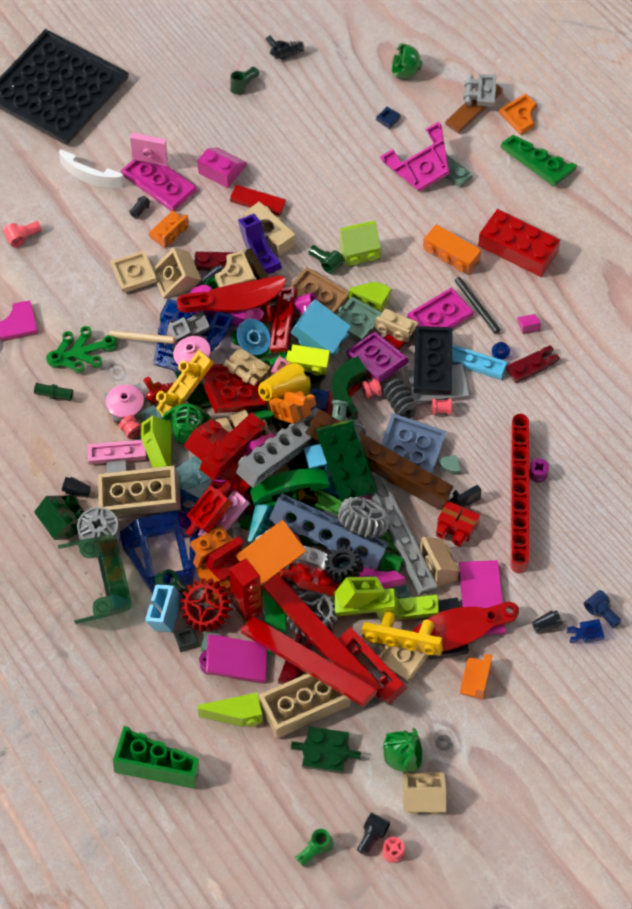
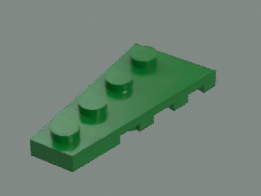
[500,135,577,187]

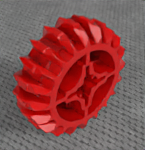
[180,578,233,632]

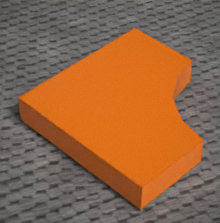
[499,93,537,135]

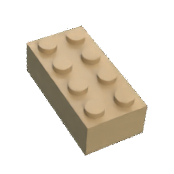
[98,466,181,517]
[259,662,350,739]

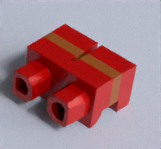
[436,501,480,547]

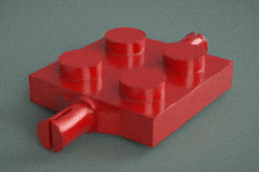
[185,480,233,537]
[280,562,341,596]

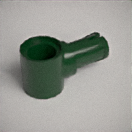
[230,66,259,94]
[308,245,345,274]
[154,569,189,599]

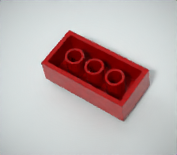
[478,208,561,277]
[184,419,251,495]

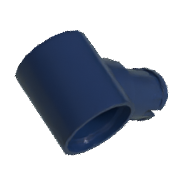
[583,590,622,629]

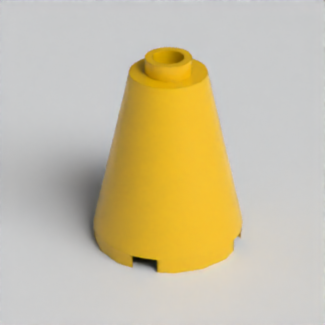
[258,363,310,401]

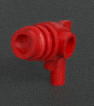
[143,377,175,405]

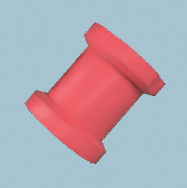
[432,398,452,415]

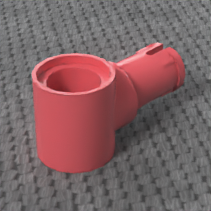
[3,221,41,247]

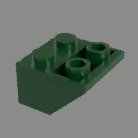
[34,495,85,540]

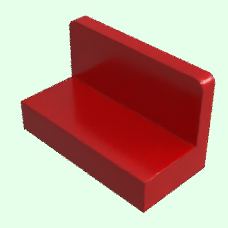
[206,536,244,582]

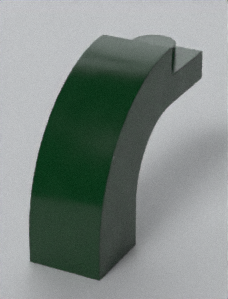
[331,356,367,420]

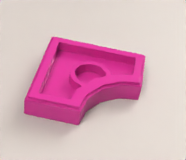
[0,300,38,341]
[359,568,405,589]

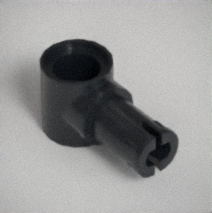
[357,812,390,856]

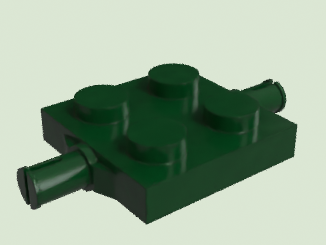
[291,726,361,774]

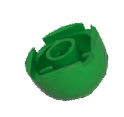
[392,43,422,79]

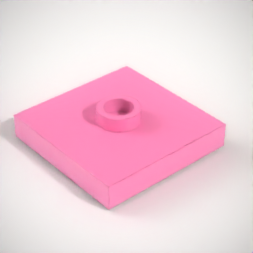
[130,133,168,166]

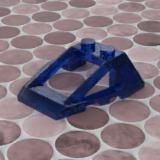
[154,299,235,373]
[120,511,199,595]

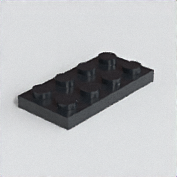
[414,326,453,395]

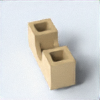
[243,202,296,256]

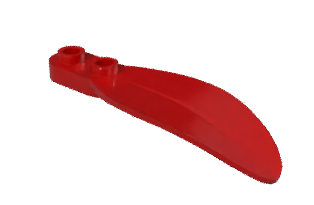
[177,276,286,313]
[411,601,519,652]

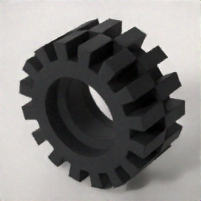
[325,545,363,584]

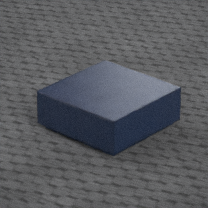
[376,106,401,129]

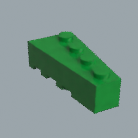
[113,725,200,789]

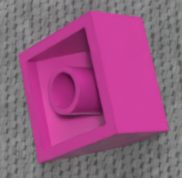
[197,147,247,188]

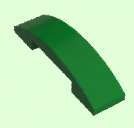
[249,469,330,505]

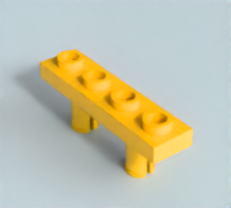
[155,350,214,422]
[362,612,443,656]

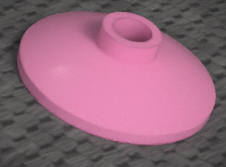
[173,336,211,365]
[106,385,144,418]

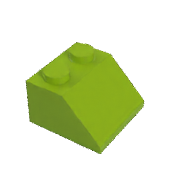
[340,220,381,266]

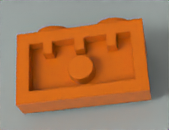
[149,210,189,248]
[190,525,233,569]

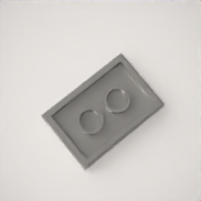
[407,364,469,405]

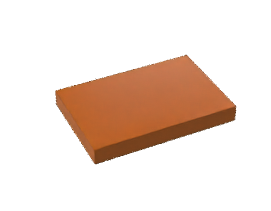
[235,520,307,586]

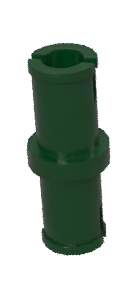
[34,382,74,401]

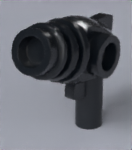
[266,35,304,59]

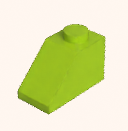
[348,281,392,313]
[335,577,386,609]

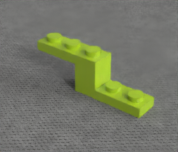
[335,588,439,622]

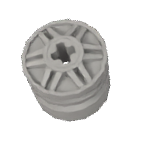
[77,507,121,559]

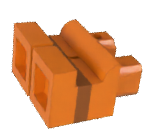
[269,391,317,424]

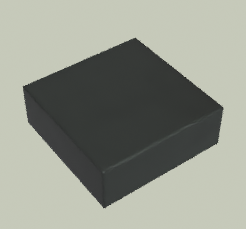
[174,627,199,652]

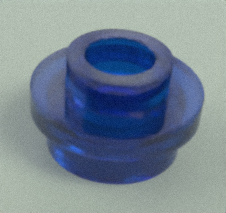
[491,342,510,360]

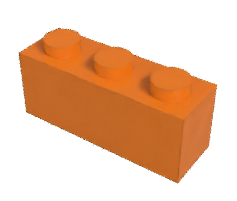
[423,224,481,274]

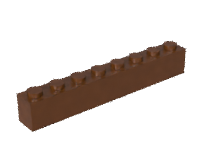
[305,409,454,510]

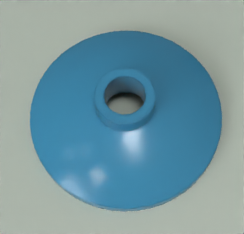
[237,319,270,355]

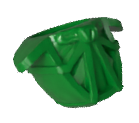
[163,404,212,444]
[383,728,422,773]

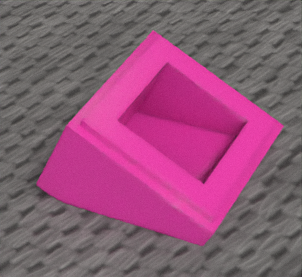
[517,314,541,334]

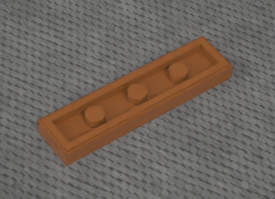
[445,84,503,134]

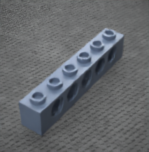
[269,493,389,569]

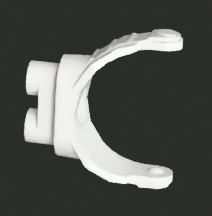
[298,546,327,570]

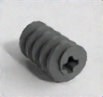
[381,378,417,419]

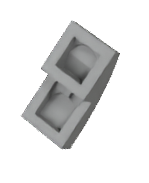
[168,311,212,342]

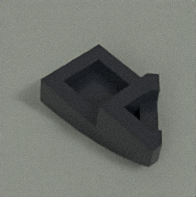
[443,485,482,507]

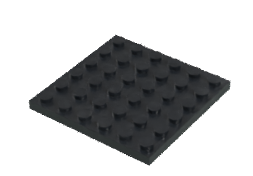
[0,28,129,145]

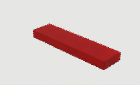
[269,286,298,353]

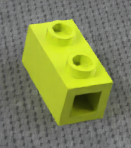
[286,344,330,376]

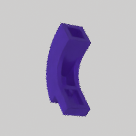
[238,214,282,274]

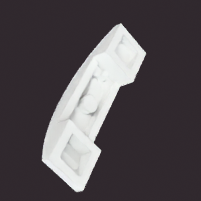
[59,149,124,188]

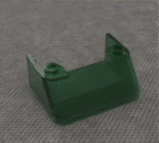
[58,534,132,624]

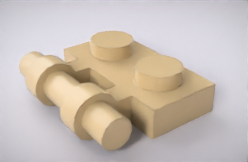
[223,347,271,386]

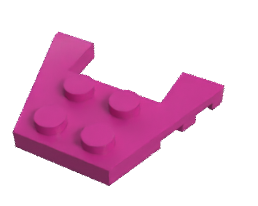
[380,121,450,192]

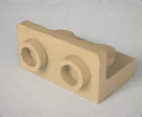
[375,308,418,343]

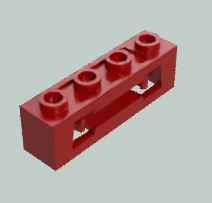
[338,627,408,704]

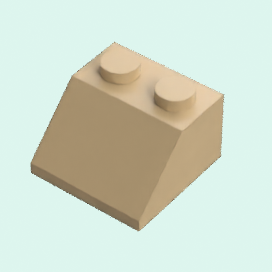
[152,248,201,299]
[420,537,460,588]
[403,772,446,814]

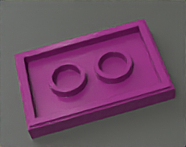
[346,331,409,383]

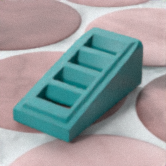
[248,504,273,543]

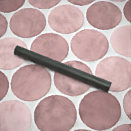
[454,277,501,334]

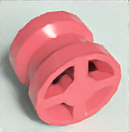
[361,378,382,400]
[119,415,141,439]
[383,837,404,863]

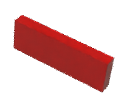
[230,185,286,216]

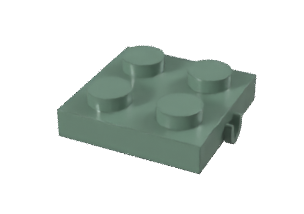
[337,296,382,341]

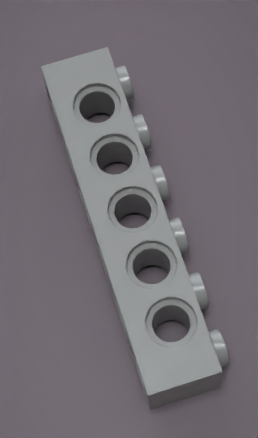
[236,408,318,488]

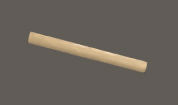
[109,330,176,344]

